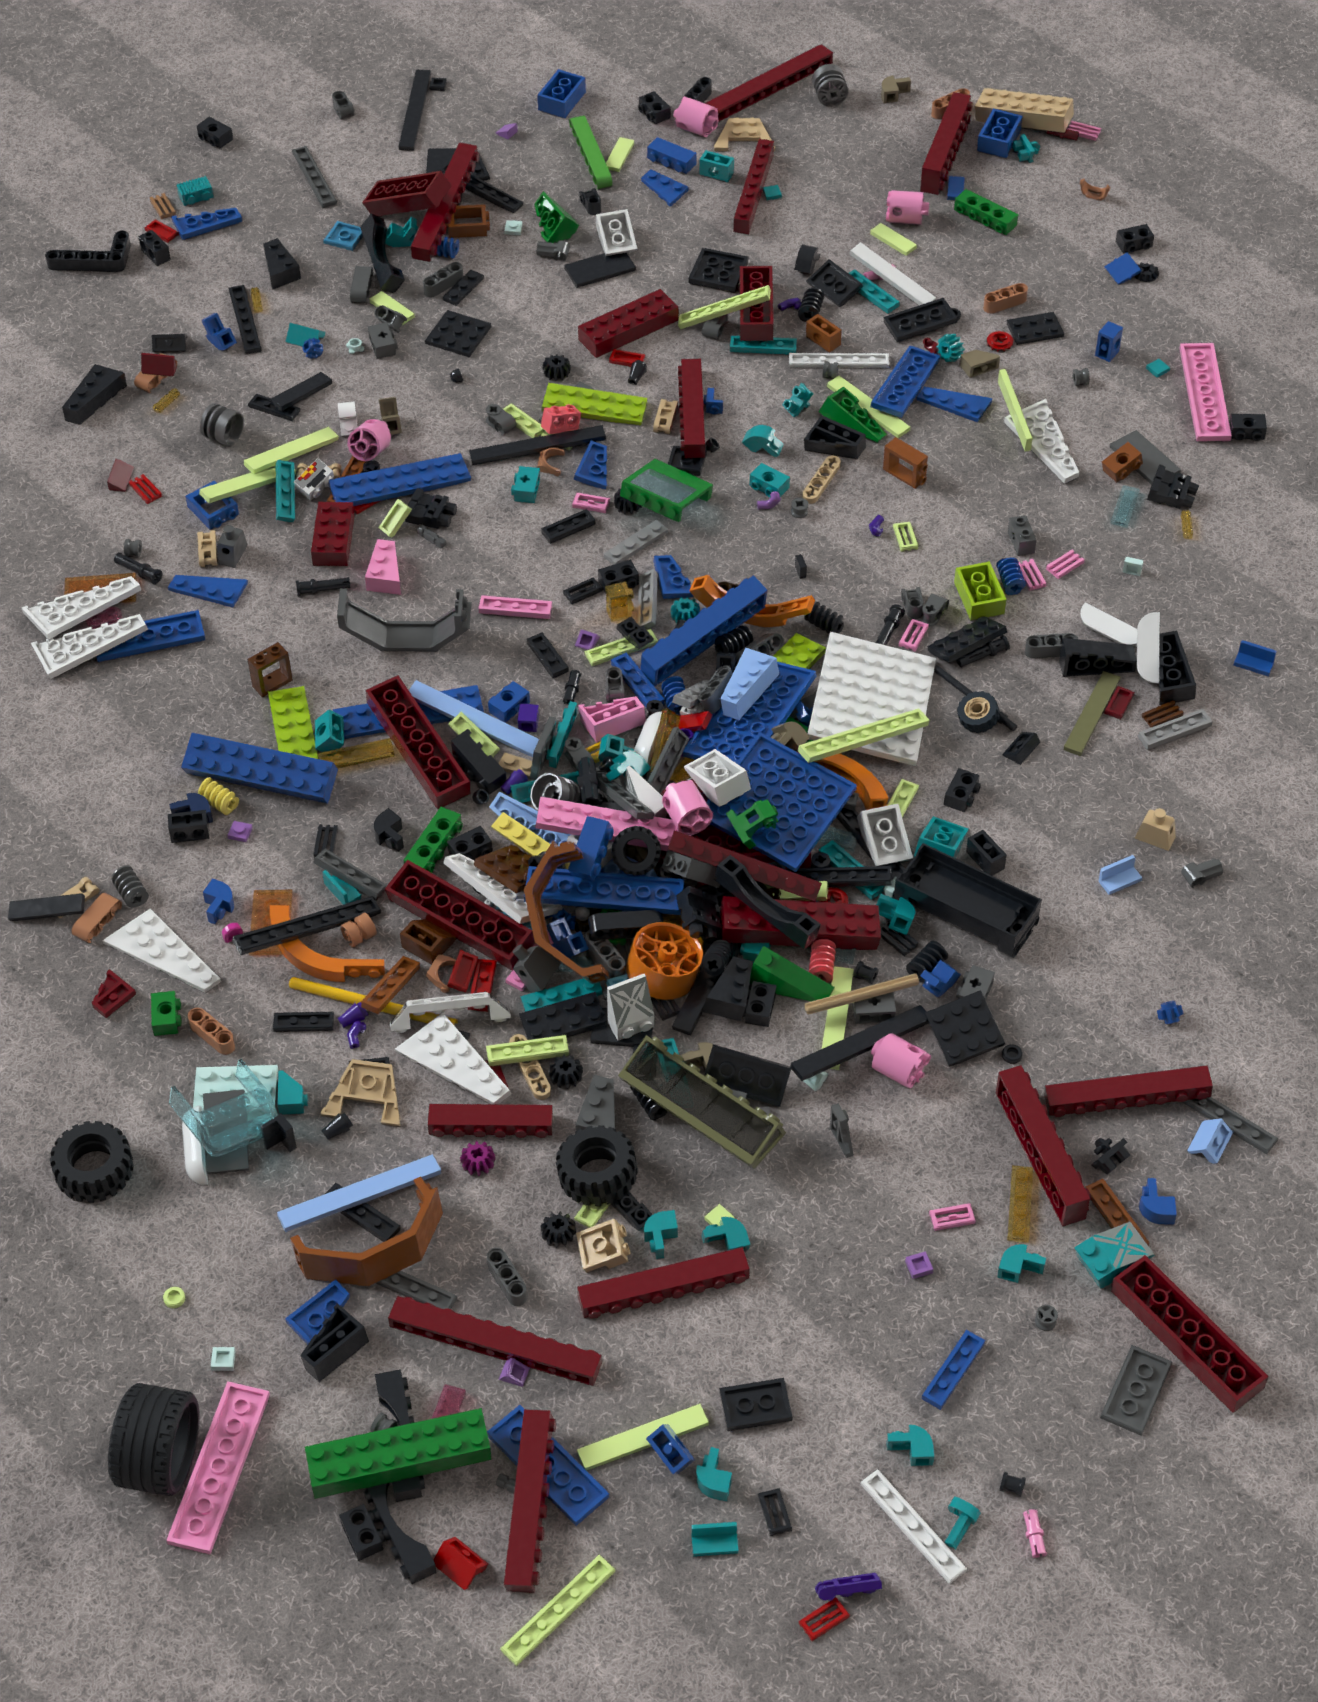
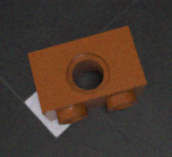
[806,314,842,353]
[1102,442,1143,483]

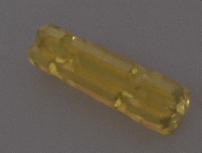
[251,287,263,313]
[153,388,180,413]
[1181,510,1193,539]

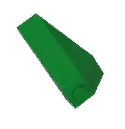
[534,191,579,243]
[818,386,887,442]
[750,946,835,1002]

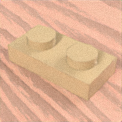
[499,753,532,780]

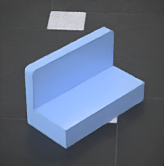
[1099,855,1142,895]
[1187,1118,1233,1164]

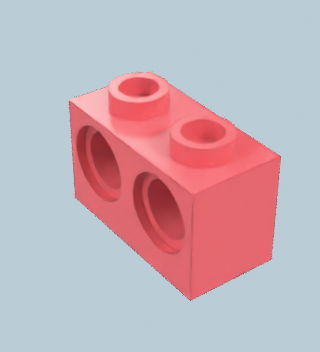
[541,404,581,434]

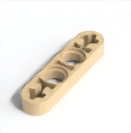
[802,455,841,504]
[509,1034,551,1100]

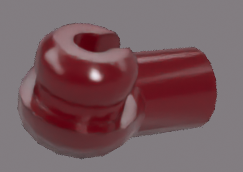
[923,338,939,355]

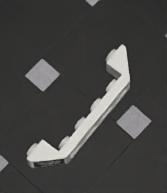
[390,992,511,1033]

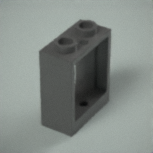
[661,850,720,888]

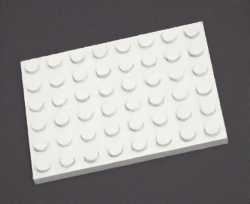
[807,632,936,766]

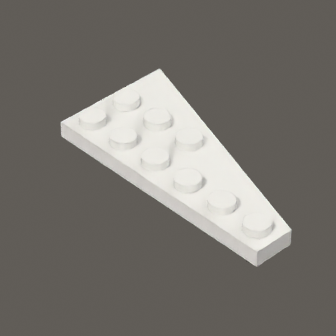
[444,853,563,924]

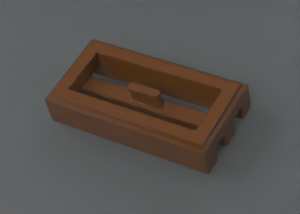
[1142,700,1184,728]

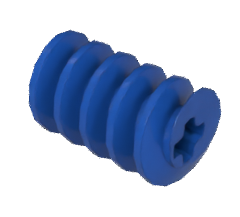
[436,237,459,259]
[996,557,1026,595]
[661,676,685,717]

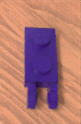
[815,1573,882,1601]

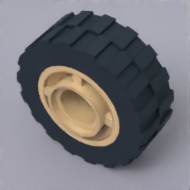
[957,691,1000,733]

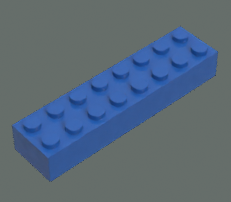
[640,575,768,687]
[181,733,338,804]

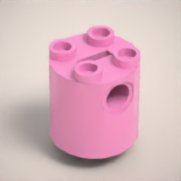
[673,97,718,137]
[886,190,929,225]
[347,419,391,461]
[662,780,713,835]
[871,1033,931,1089]

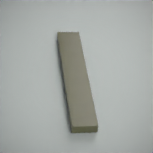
[1063,671,1121,756]

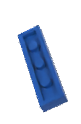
[611,653,665,707]
[922,1330,985,1410]

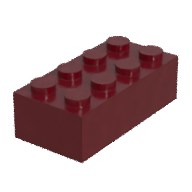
[311,502,355,566]

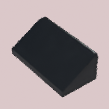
[1002,732,1040,765]

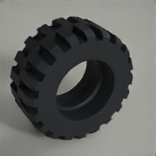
[50,1121,134,1203]
[556,1125,638,1206]

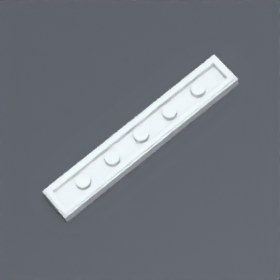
[850,242,936,305]
[789,353,889,368]
[861,1469,967,1584]

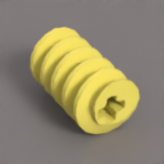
[198,777,240,815]

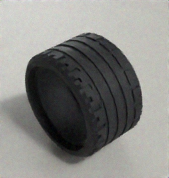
[108,1383,200,1496]

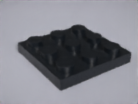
[688,247,749,292]
[425,310,492,357]
[925,990,1005,1067]

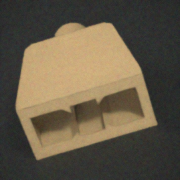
[1135,808,1176,851]

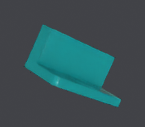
[286,323,326,347]
[322,870,362,905]
[691,1522,739,1557]

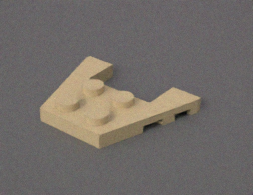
[714,118,775,151]
[321,1059,400,1126]

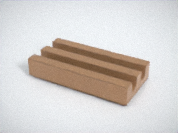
[149,193,176,219]

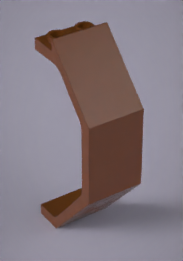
[524,841,610,984]
[290,1176,443,1286]

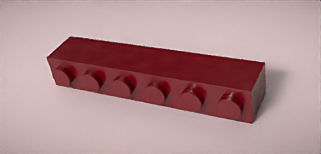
[428,1104,553,1138]

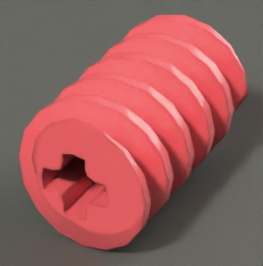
[809,939,836,983]

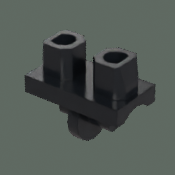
[1091,1138,1130,1175]

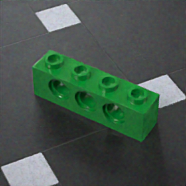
[954,189,1018,235]
[403,807,463,873]

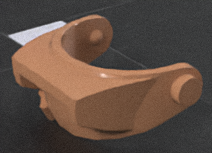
[1079,178,1111,201]
[537,448,565,476]
[426,954,456,993]

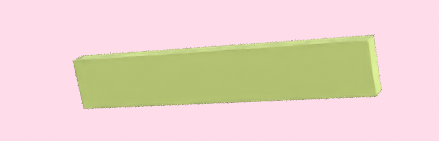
[678,285,771,329]
[998,369,1033,451]
[827,376,910,438]
[244,427,339,474]
[199,466,296,503]
[822,966,854,1070]
[577,1404,709,1471]
[500,1555,615,1666]

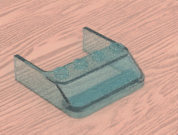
[169,1059,278,1156]

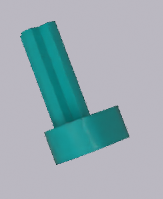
[944,1497,981,1550]

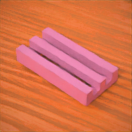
[1067,121,1101,141]
[572,493,610,513]
[1046,550,1084,579]
[1019,559,1046,591]
[898,619,929,651]
[929,1203,976,1231]

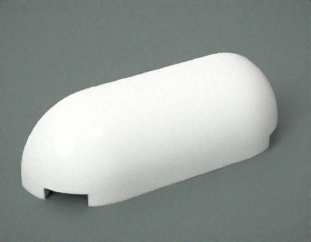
[1080,602,1137,647]
[1137,612,1160,683]
[634,712,666,765]
[182,1105,208,1185]

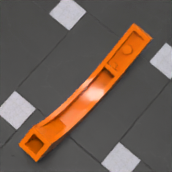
[689,575,815,627]
[798,752,889,810]
[270,905,385,982]

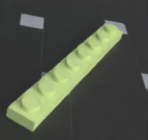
[798,708,930,763]

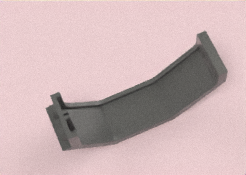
[337,589,472,652]

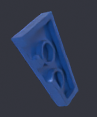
[641,169,689,207]
[574,441,607,489]
[653,555,694,599]
[285,1279,350,1345]

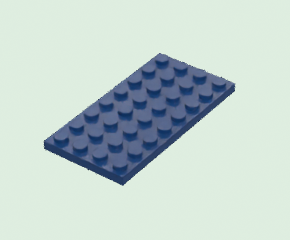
[682,662,817,763]

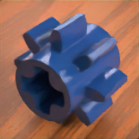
[303,338,323,359]
[552,910,575,930]
[1157,1001,1184,1024]

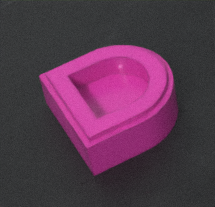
[222,923,243,943]

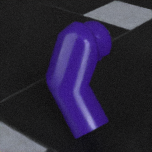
[777,298,801,311]
[869,515,884,537]
[347,1021,366,1049]

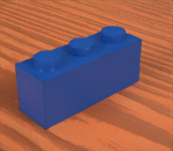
[647,137,697,174]
[568,816,614,881]

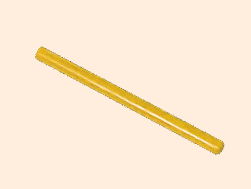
[289,977,458,1025]

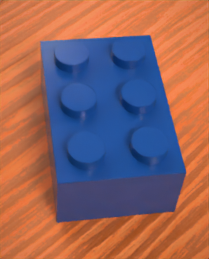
[537,69,586,118]
[977,108,1023,158]

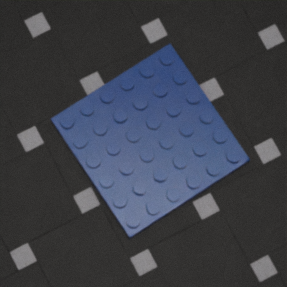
[706,732,857,872]

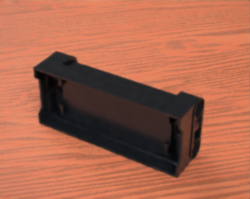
[893,843,1042,958]

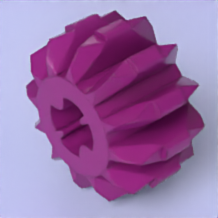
[460,1140,496,1176]

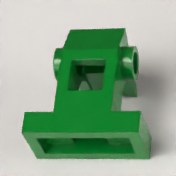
[726,799,778,849]

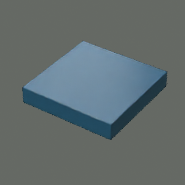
[323,221,363,251]

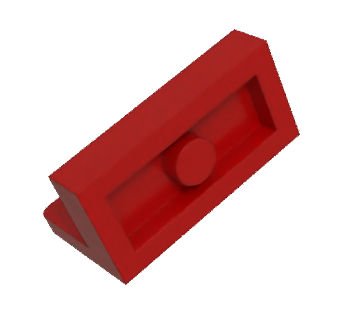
[433,1537,489,1590]

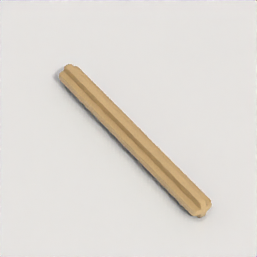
[805,974,919,1014]

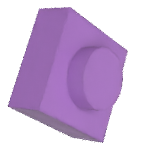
[228,821,252,842]
[905,1251,933,1279]

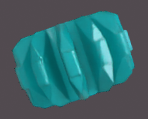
[936,333,965,362]
[670,597,700,624]

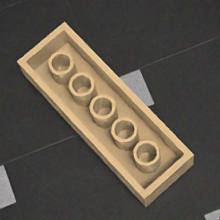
[975,88,1074,133]

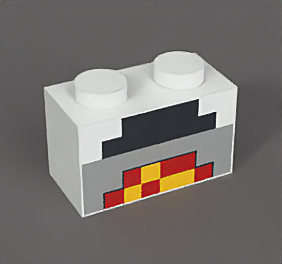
[294,458,335,501]

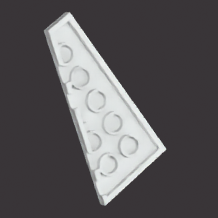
[1004,399,1079,483]
[21,576,141,640]
[31,614,148,679]
[102,909,221,992]
[395,1013,512,1104]

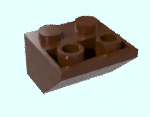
[400,919,457,965]

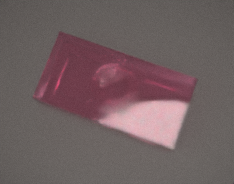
[432,1384,466,1419]

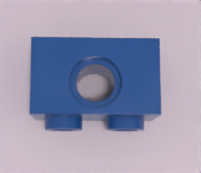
[1095,321,1123,362]
[488,681,530,723]
[646,1424,695,1474]

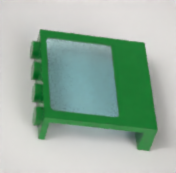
[620,459,713,522]

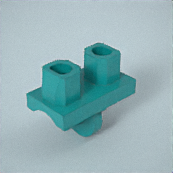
[1012,134,1040,163]
[782,383,814,417]

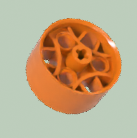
[626,922,703,1000]

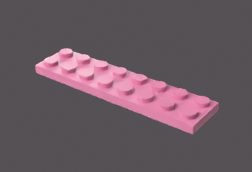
[1179,343,1232,441]
[535,797,691,853]
[166,1381,270,1555]

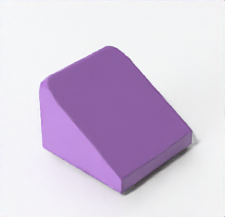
[496,123,517,139]
[575,629,600,650]
[499,1358,530,1387]

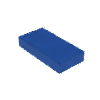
[947,176,965,200]

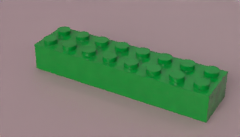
[305,1408,492,1499]

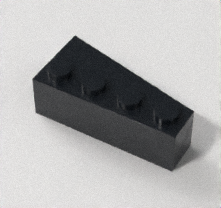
[62,364,127,425]

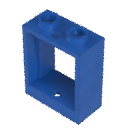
[185,480,239,530]

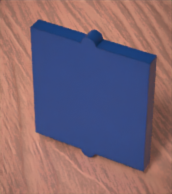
[1104,253,1142,285]

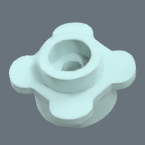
[346,338,365,354]

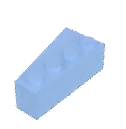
[720,648,779,720]

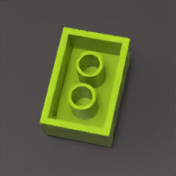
[954,561,1007,621]

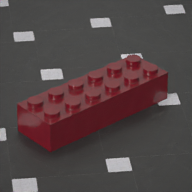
[362,171,452,216]
[740,266,773,341]
[578,289,679,358]

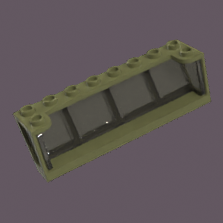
[618,1035,786,1169]

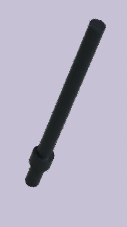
[934,665,1017,731]

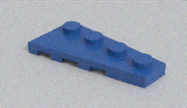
[171,208,243,240]
[917,386,992,422]
[168,575,248,608]

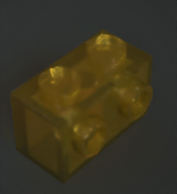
[605,582,634,622]

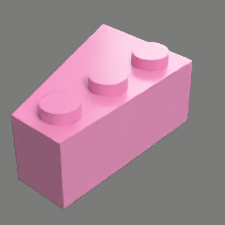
[365,539,401,595]
[578,696,646,742]

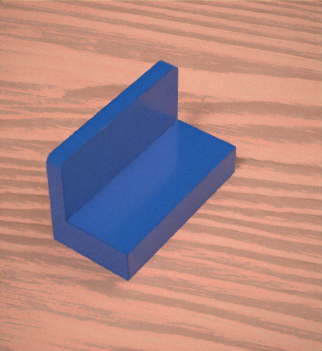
[1233,640,1277,676]

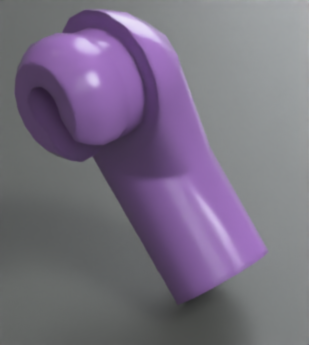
[757,492,781,510]

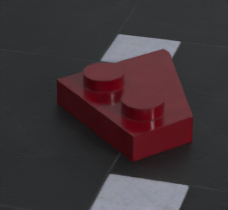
[92,969,136,1018]

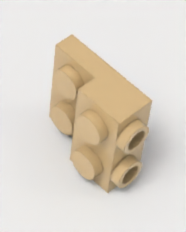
[576,1218,631,1273]

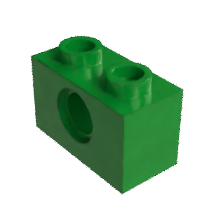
[151,991,182,1036]

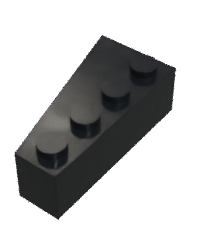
[1159,630,1196,705]
[1059,638,1137,677]

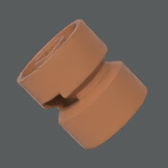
[340,913,377,948]

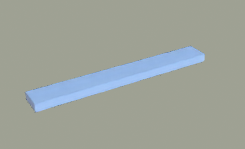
[409,680,539,757]
[277,1154,441,1232]

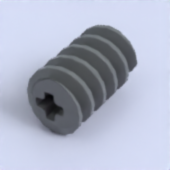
[111,865,149,908]

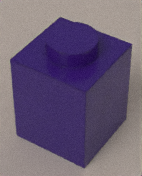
[518,704,539,732]

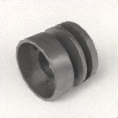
[812,64,849,106]
[200,403,244,446]
[530,773,582,810]

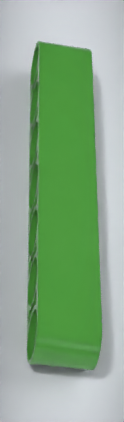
[569,116,613,189]

